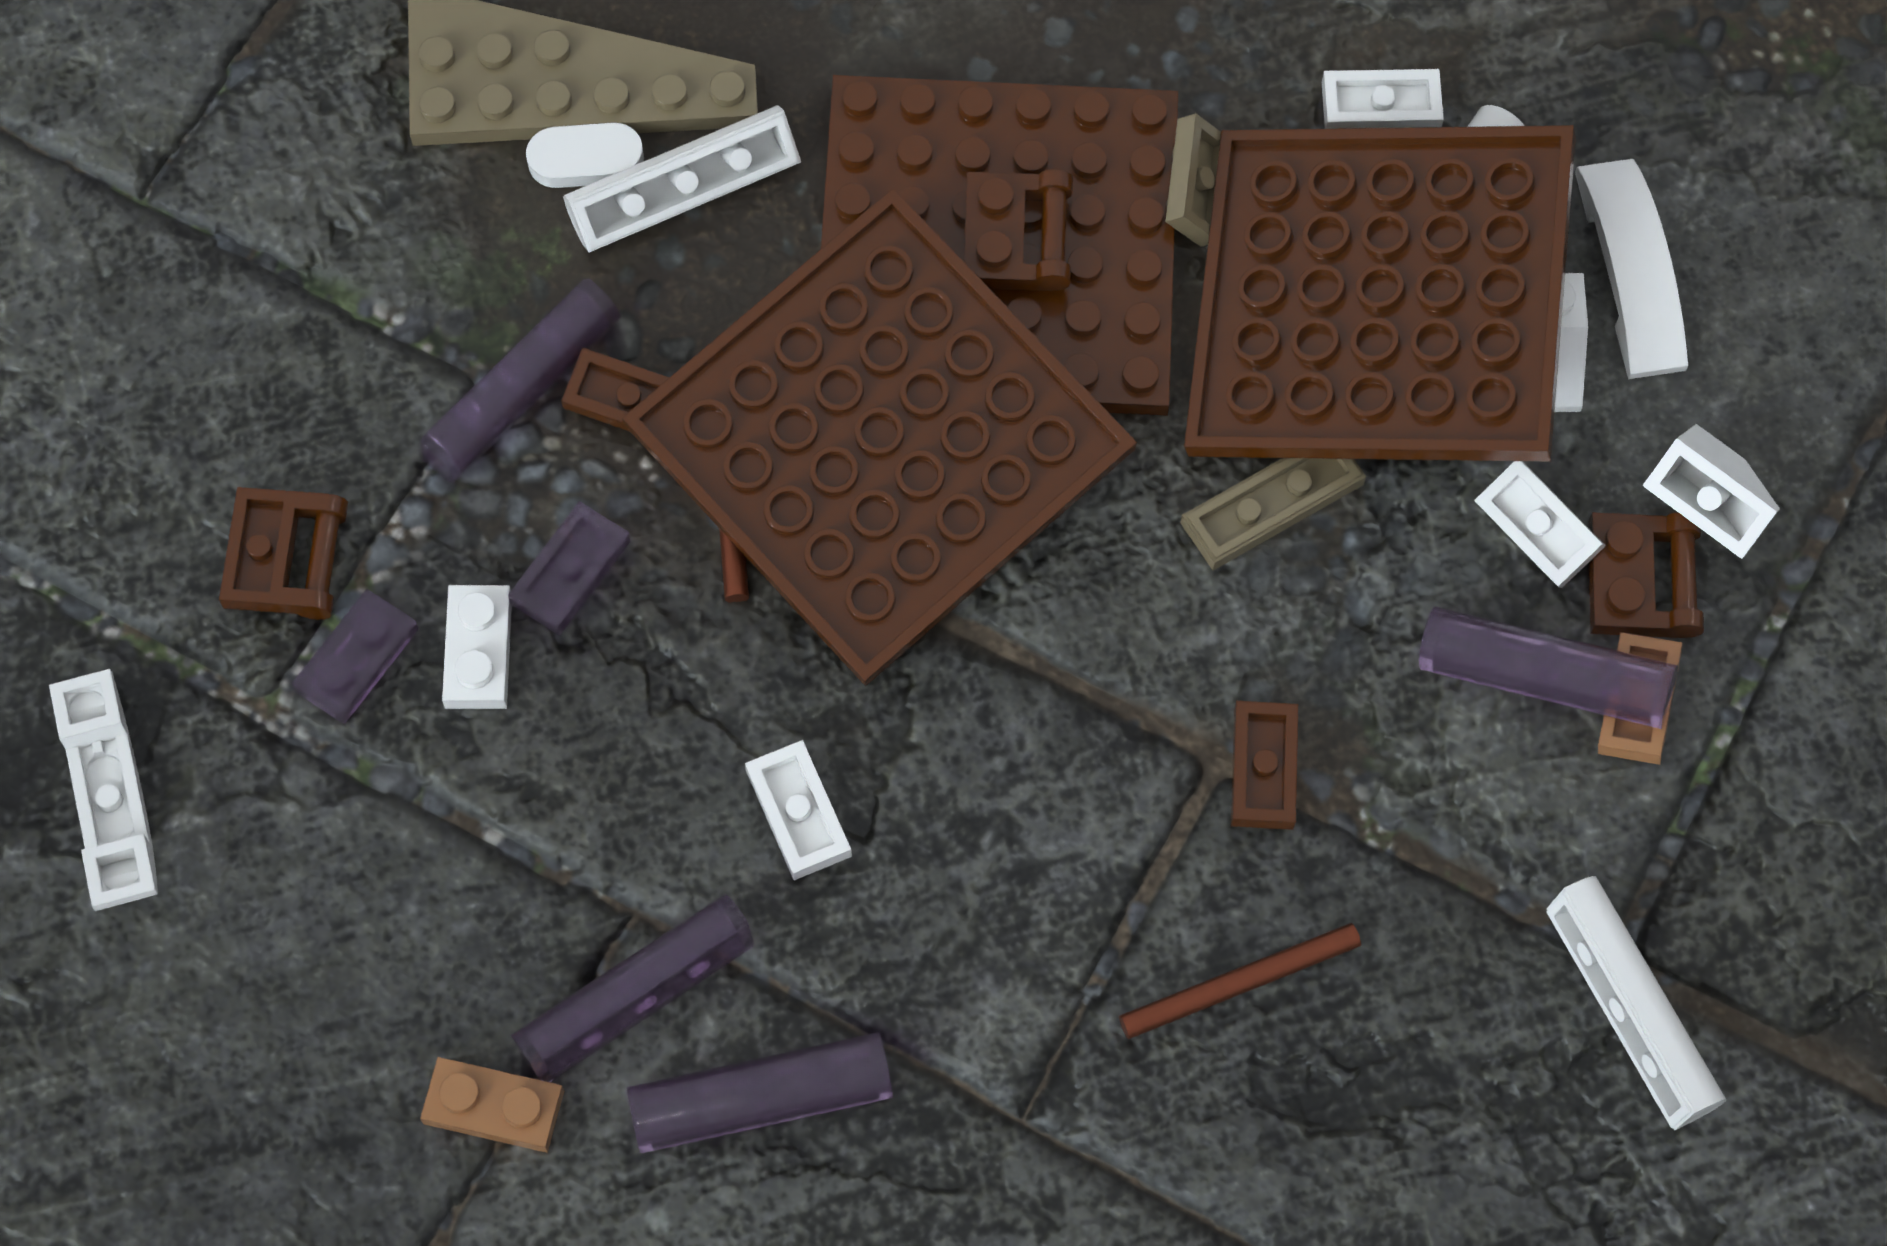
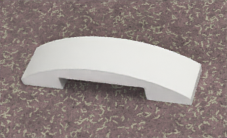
[1575,159,1688,379]
[49,669,158,911]

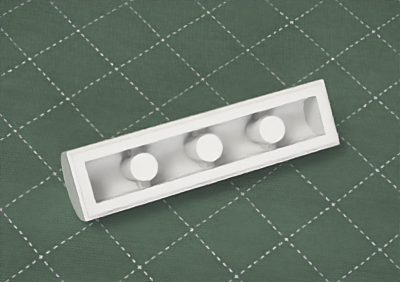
[563,105,801,253]
[1546,876,1727,1131]

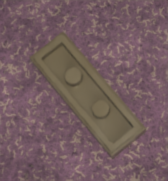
[1180,458,1366,571]

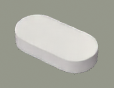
[526,123,644,188]

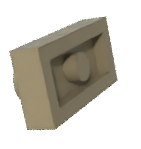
[1165,113,1221,247]

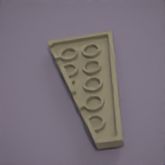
[408,0,758,146]

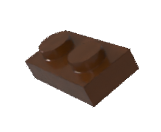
[561,348,669,431]
[1231,700,1298,830]

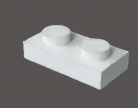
[1322,69,1444,129]
[1474,461,1606,588]
[442,585,512,709]
[745,740,852,880]

